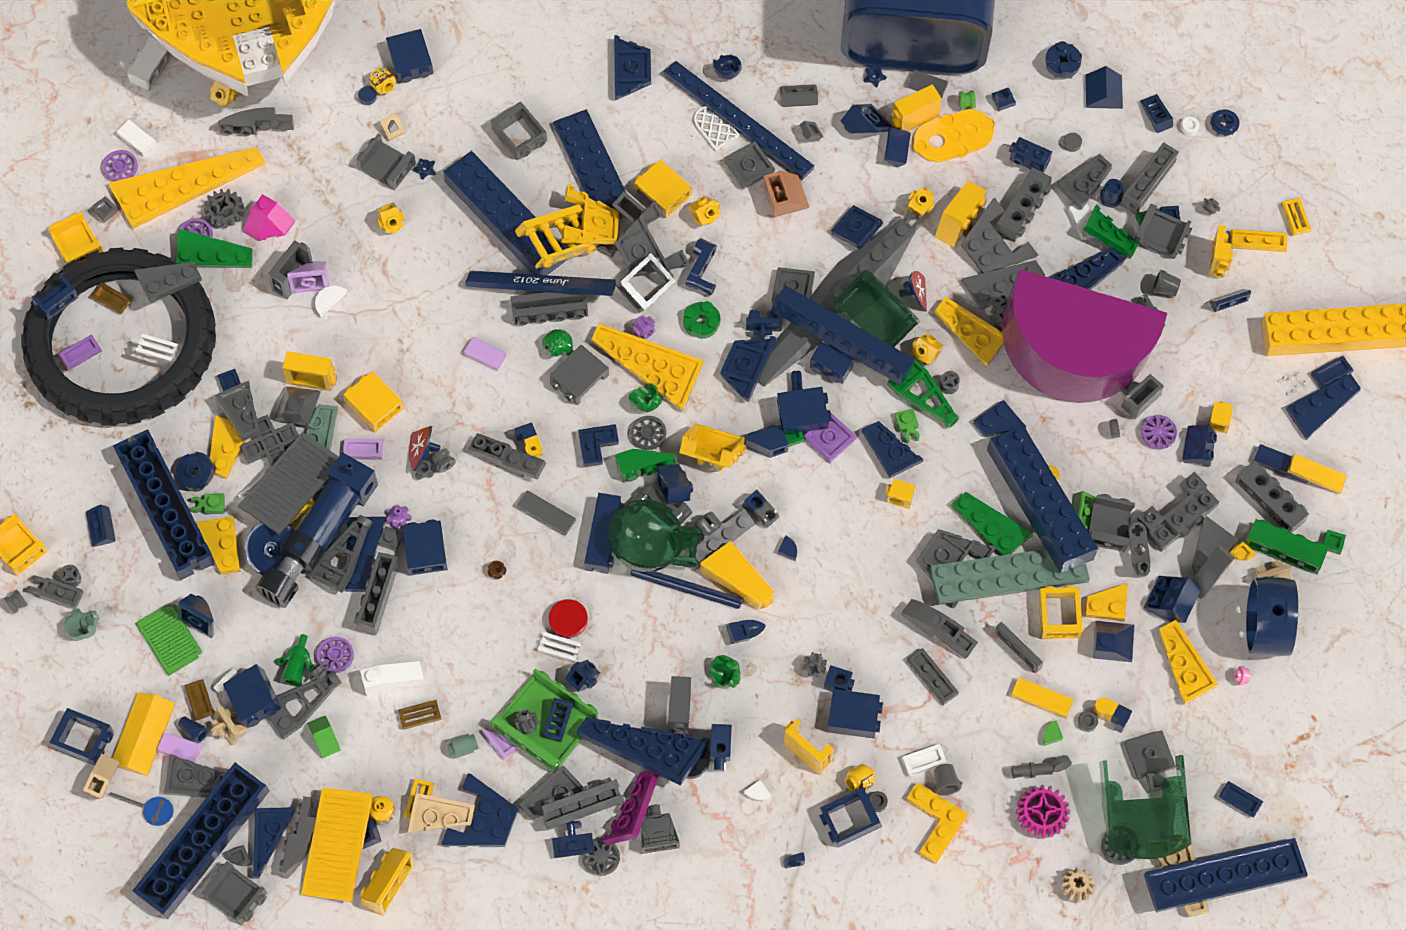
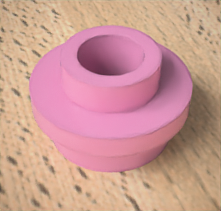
[1234,666,1250,685]

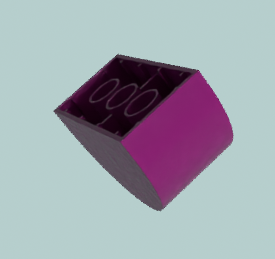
[1002,269,1167,403]

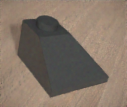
[274,386,321,426]

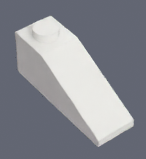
[360,661,424,696]

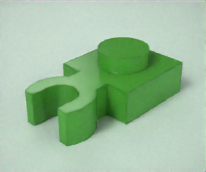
[895,408,920,444]
[191,493,225,515]

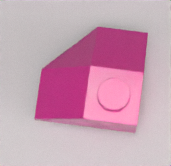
[243,194,295,241]

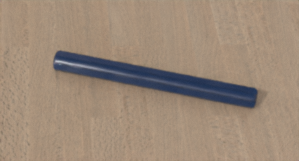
[631,565,743,609]

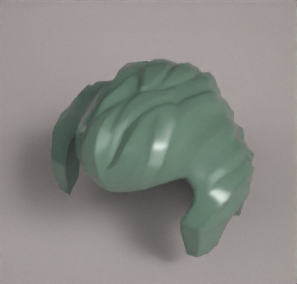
[64,608,99,640]

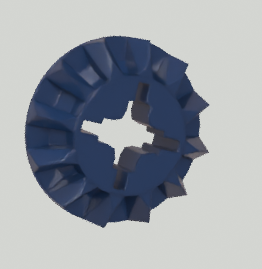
[1210,109,1240,137]

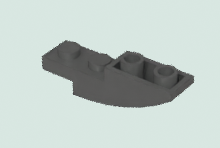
[218,107,294,136]
[468,433,546,480]
[901,599,978,659]
[279,796,316,879]

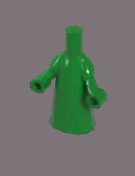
[278,634,314,687]

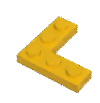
[906,782,968,864]

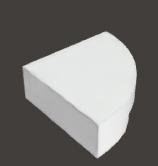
[213,668,238,692]
[744,780,772,801]

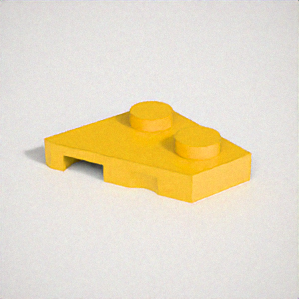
[1085,584,1128,622]

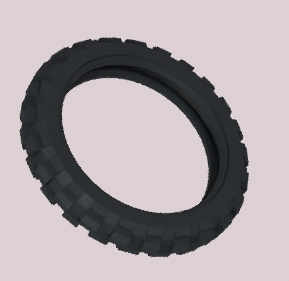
[21,247,216,426]

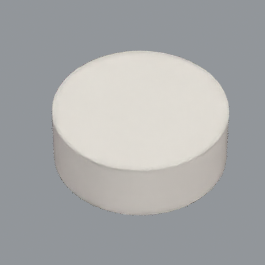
[1180,116,1200,136]

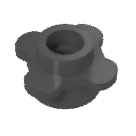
[1202,198,1220,214]
[415,460,434,480]
[309,662,329,681]

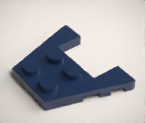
[441,773,518,847]

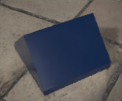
[1085,66,1123,109]

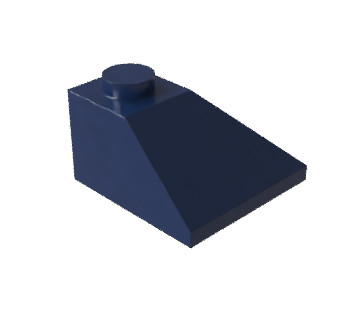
[840,104,894,133]
[178,594,214,638]
[1093,621,1135,663]

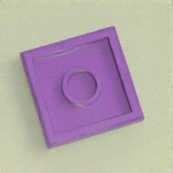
[803,413,857,463]

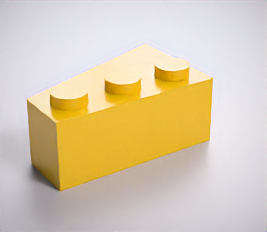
[935,181,987,247]

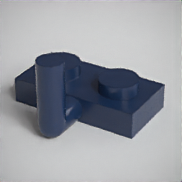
[552,821,595,858]

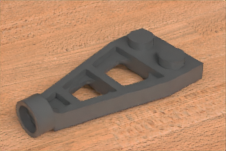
[309,515,373,593]
[268,671,342,739]

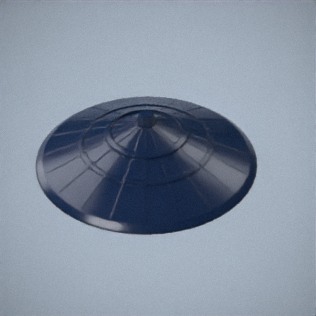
[245,522,294,575]

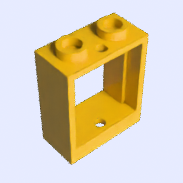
[282,351,337,391]
[1038,586,1083,639]

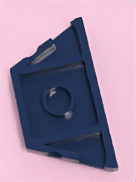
[614,35,651,100]
[720,336,776,402]

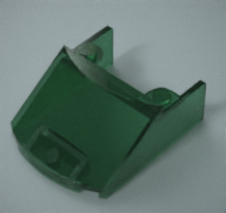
[1099,755,1191,859]

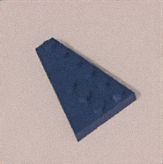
[576,717,710,786]

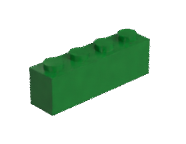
[1246,519,1329,575]

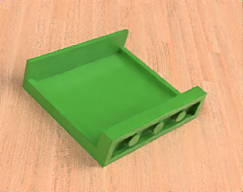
[491,669,598,772]

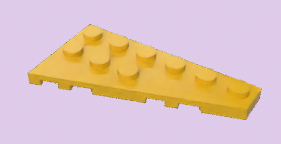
[592,323,704,411]

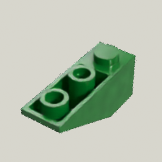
[615,449,677,482]

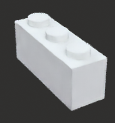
[127,36,172,91]

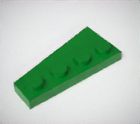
[951,492,1033,556]

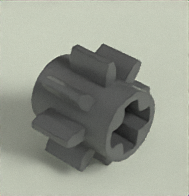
[802,652,827,677]
[513,710,539,734]

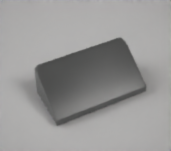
[780,84,818,107]

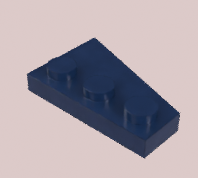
[862,421,924,478]

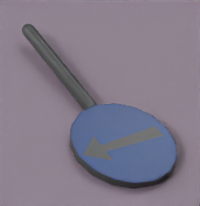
[109,792,174,826]

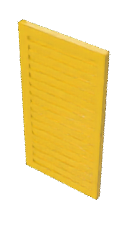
[301,787,373,903]

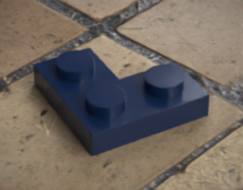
[578,424,619,467]

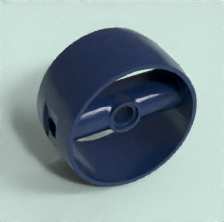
[1246,577,1298,657]

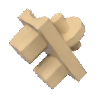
[1255,560,1291,579]
[211,706,247,745]

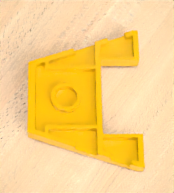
[561,184,619,244]

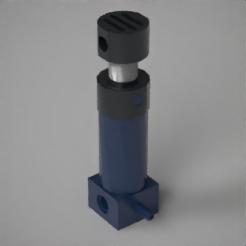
[255,452,378,608]

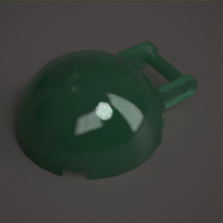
[609,499,701,572]

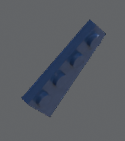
[1049,248,1125,290]
[1286,373,1361,440]

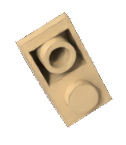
[83,754,120,799]

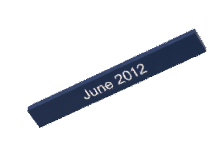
[465,270,616,296]

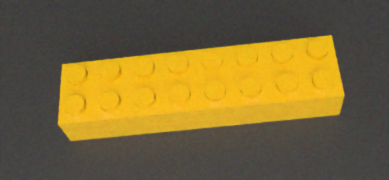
[1261,303,1406,356]

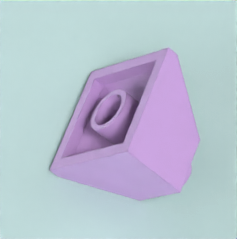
[287,261,329,294]

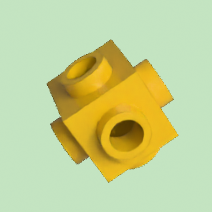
[210,81,238,106]
[906,187,935,218]
[688,196,721,226]
[376,202,405,234]
[911,334,944,365]

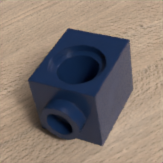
[824,665,855,692]

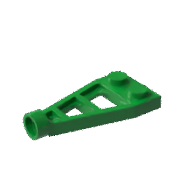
[887,358,959,428]

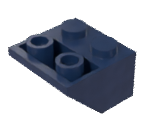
[1144,576,1201,623]

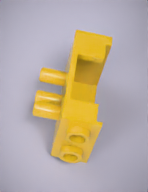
[680,423,746,471]

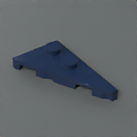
[253,807,295,879]

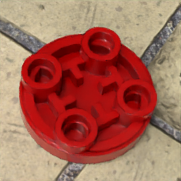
[549,599,588,639]

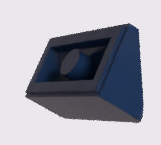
[884,127,911,168]
[1209,289,1251,312]
[86,504,116,547]

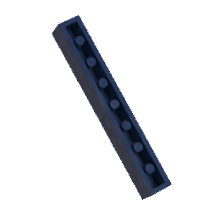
[771,286,915,385]

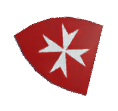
[899,271,927,312]
[409,426,441,471]

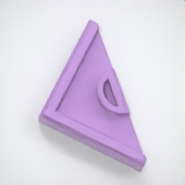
[481,729,519,760]

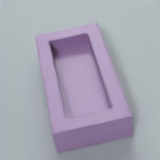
[464,337,506,371]
[344,439,383,460]
[157,732,202,763]

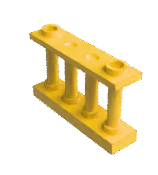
[515,204,598,269]

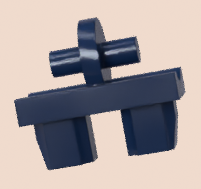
[746,310,780,340]

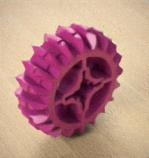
[1016,785,1070,839]

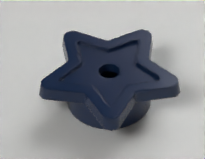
[864,67,887,87]
[412,158,436,180]

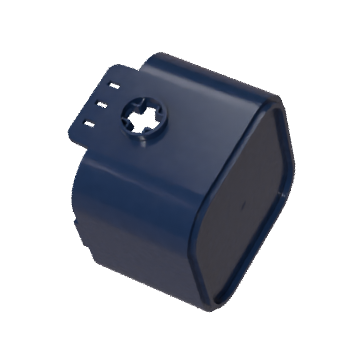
[840,0,995,75]

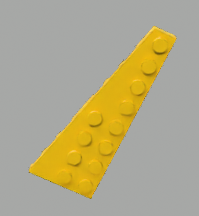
[108,147,266,229]

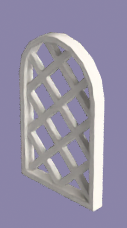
[694,106,740,151]

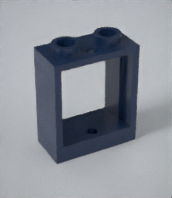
[49,708,114,766]
[819,787,882,847]

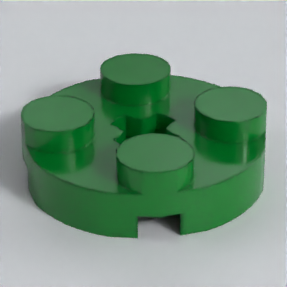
[683,301,721,339]

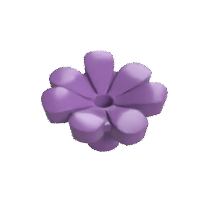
[386,505,412,529]

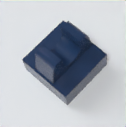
[991,87,1016,111]

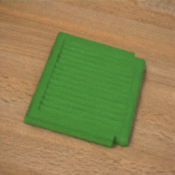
[136,605,202,676]

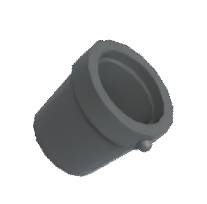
[1152,270,1181,297]
[934,764,963,796]

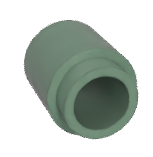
[448,734,478,758]

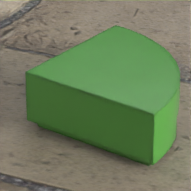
[1043,720,1063,746]

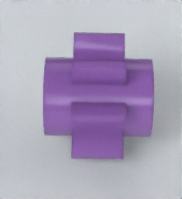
[633,315,655,339]

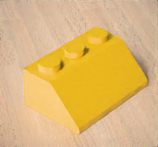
[360,848,414,916]

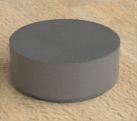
[1063,133,1082,152]
[1109,419,1120,439]
[1078,711,1098,732]
[1052,755,1072,772]
[869,791,888,812]

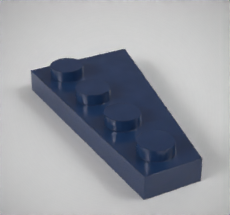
[345,516,386,592]

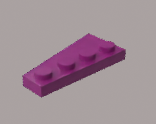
[602,771,659,845]

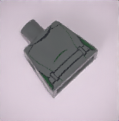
[641,804,680,854]

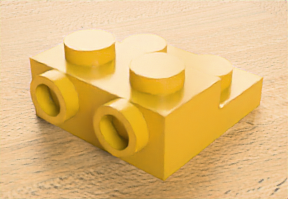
[1209,225,1234,278]

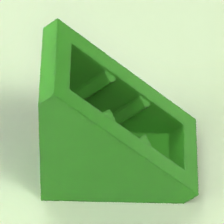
[307,715,341,758]

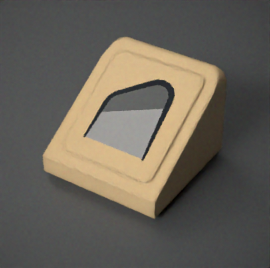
[380,113,405,141]

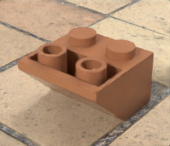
[763,171,809,217]

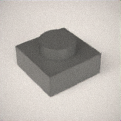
[799,121,823,141]
[91,196,119,222]
[378,526,403,552]

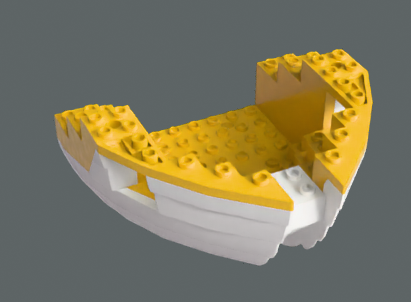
[126,0,336,96]

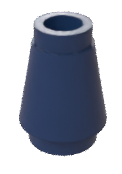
[178,716,208,743]

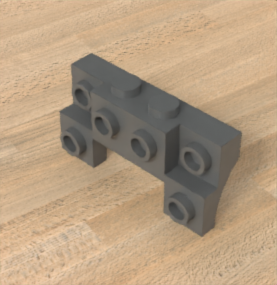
[1137,472,1219,552]

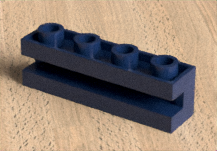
[584,492,624,574]

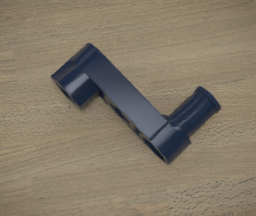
[685,238,717,296]

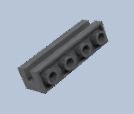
[1121,142,1179,215]
[510,292,588,326]
[539,777,625,830]

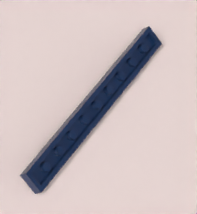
[664,61,815,180]

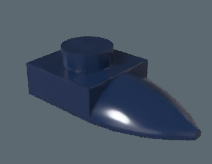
[726,620,766,644]

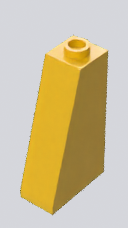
[700,541,774,610]

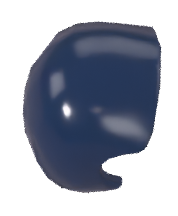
[713,54,742,80]

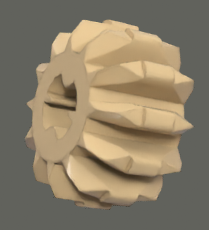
[1061,867,1096,903]

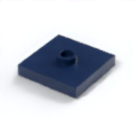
[831,205,883,250]

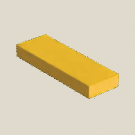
[1230,229,1287,252]
[1287,453,1347,494]
[1011,677,1074,718]

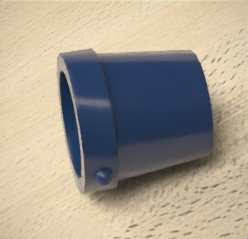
[1099,179,1124,208]

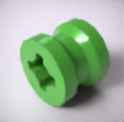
[958,90,976,110]

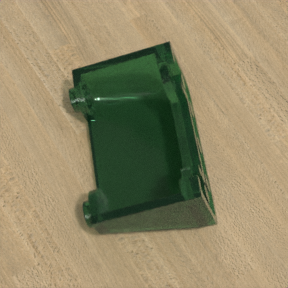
[833,269,921,348]

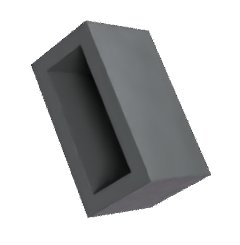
[612,191,650,226]
[1121,374,1164,419]

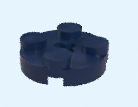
[1045,41,1082,78]
[176,452,216,491]

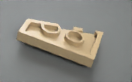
[407,793,475,833]

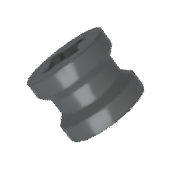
[940,371,960,394]
[432,448,456,472]
[59,565,82,587]
[4,589,28,614]

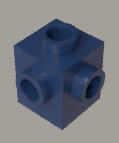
[565,659,600,692]

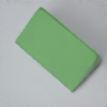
[1072,491,1096,531]

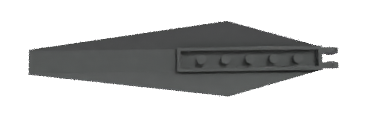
[758,210,924,387]

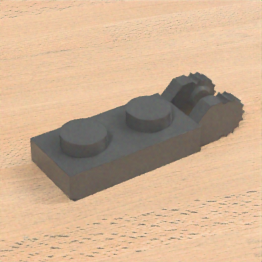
[26,575,84,609]

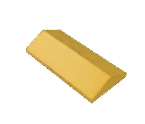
[113,692,175,777]

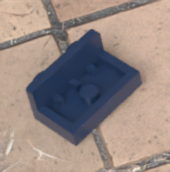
[1182,425,1217,467]

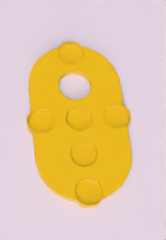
[913,109,995,162]

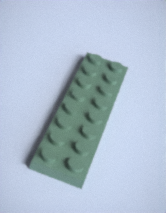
[930,549,1090,604]

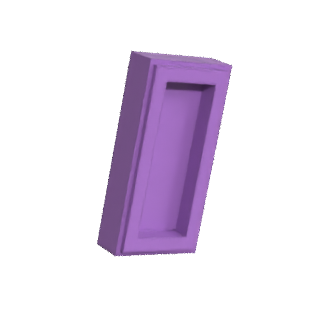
[58,334,102,370]

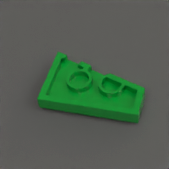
[1083,204,1139,259]

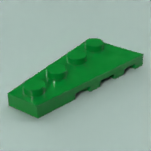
[176,229,253,268]

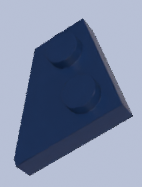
[973,400,1026,437]

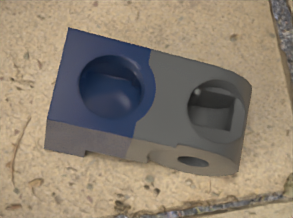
[742,489,779,528]

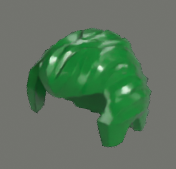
[542,329,573,357]
[628,383,662,412]
[710,655,741,688]

